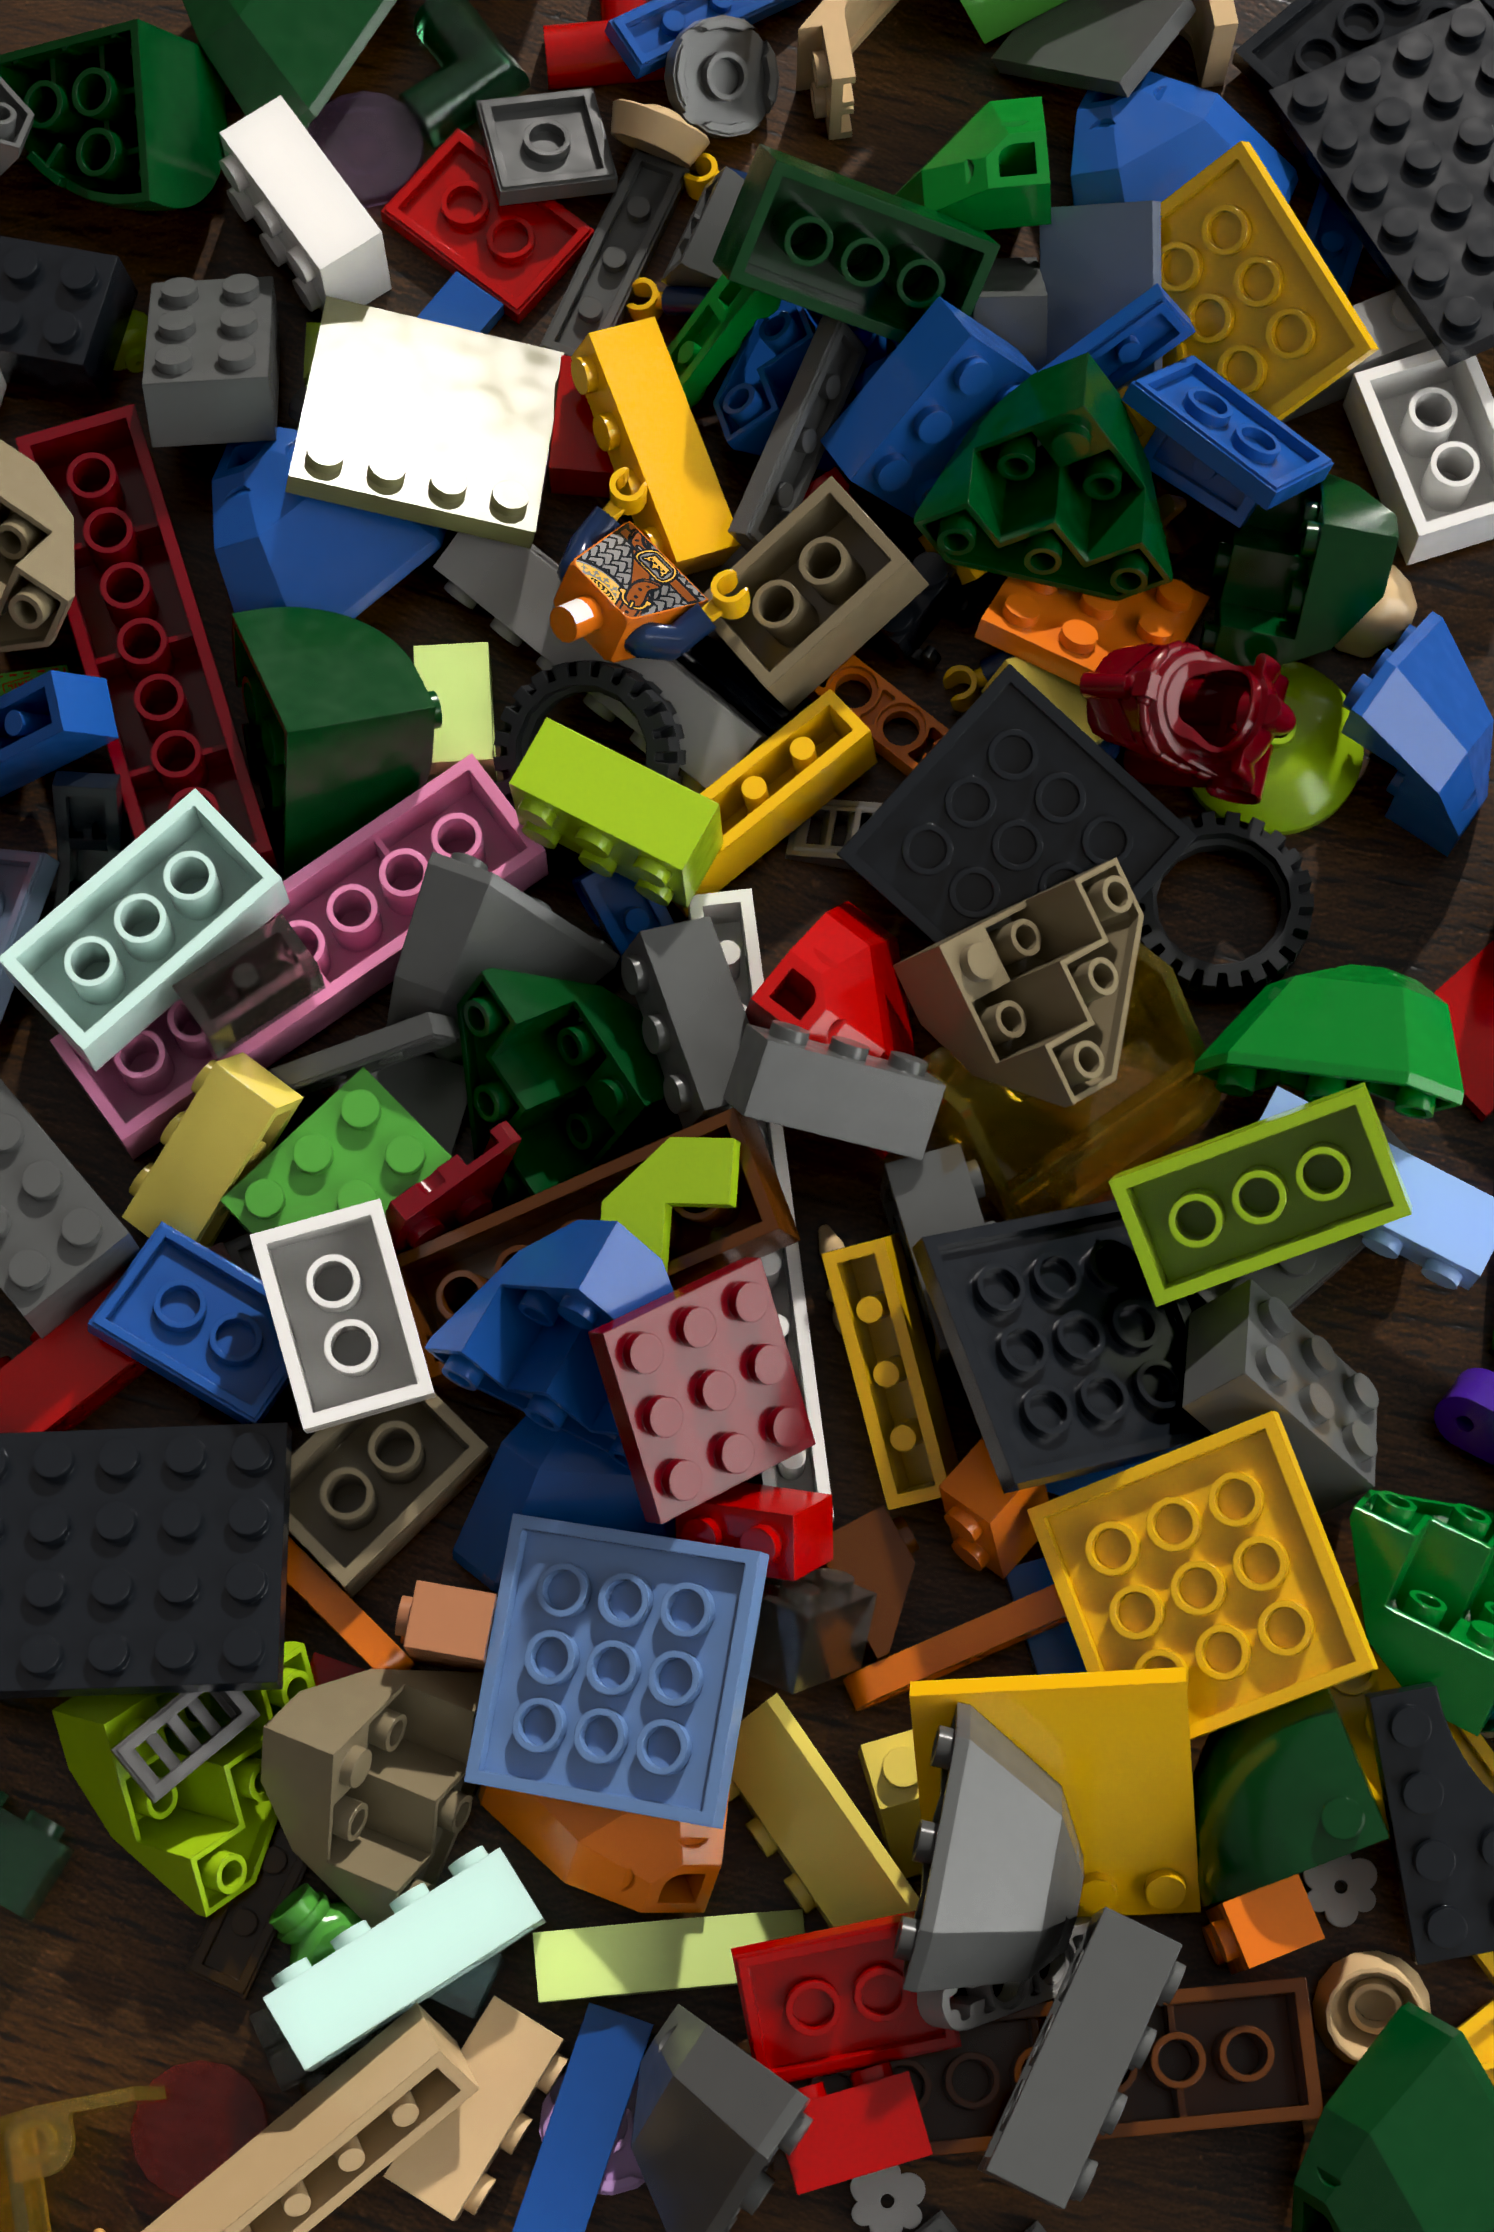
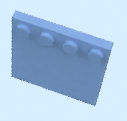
[464,1513,769,1829]

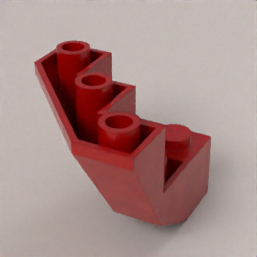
[745,901,915,1160]

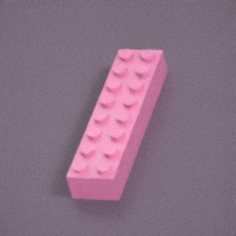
[50,753,549,1160]

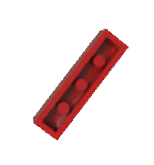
[0,1277,149,1433]

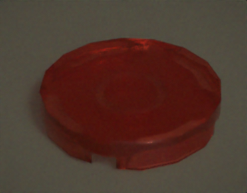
[130,2060,269,2198]

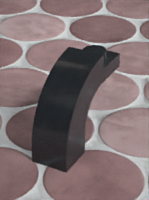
[52,771,130,909]

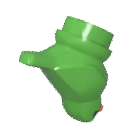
[269,1883,363,1966]

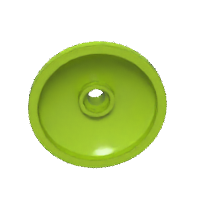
[1188,661,1364,835]

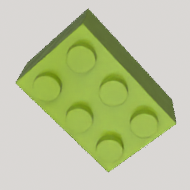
[509,717,723,908]

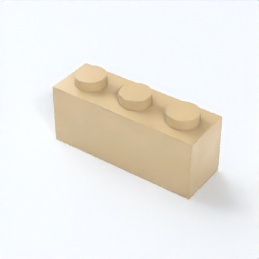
[383,1995,569,2221]

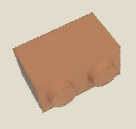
[395,1580,497,1672]

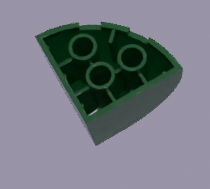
[0,19,227,211]
[232,607,442,876]
[1192,1688,1389,1907]

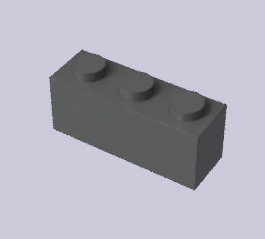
[621,916,750,1129]
[723,1020,946,1160]

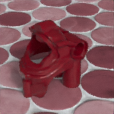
[1080,640,1296,805]

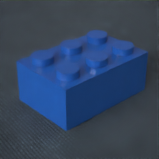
[820,297,1037,519]

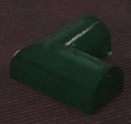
[398,0,530,149]

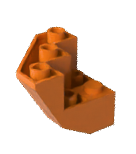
[478,1785,730,1913]

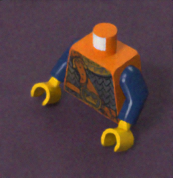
[550,467,750,663]

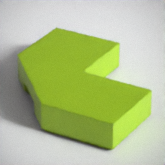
[600,1137,741,1273]

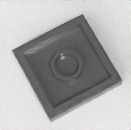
[476,88,618,206]

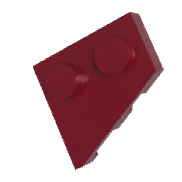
[385,1120,522,1255]

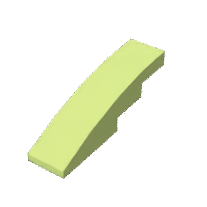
[533,1909,805,2003]

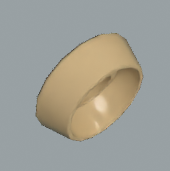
[611,99,710,168]
[1312,1951,1431,2065]

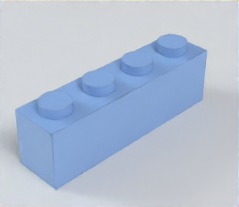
[1259,1086,1494,1291]

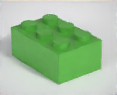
[220,1067,452,1235]

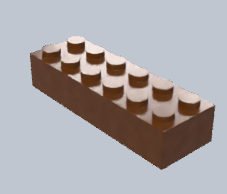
[396,1107,801,1391]

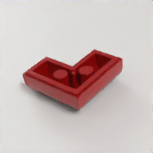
[543,0,665,89]

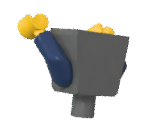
[626,153,747,321]

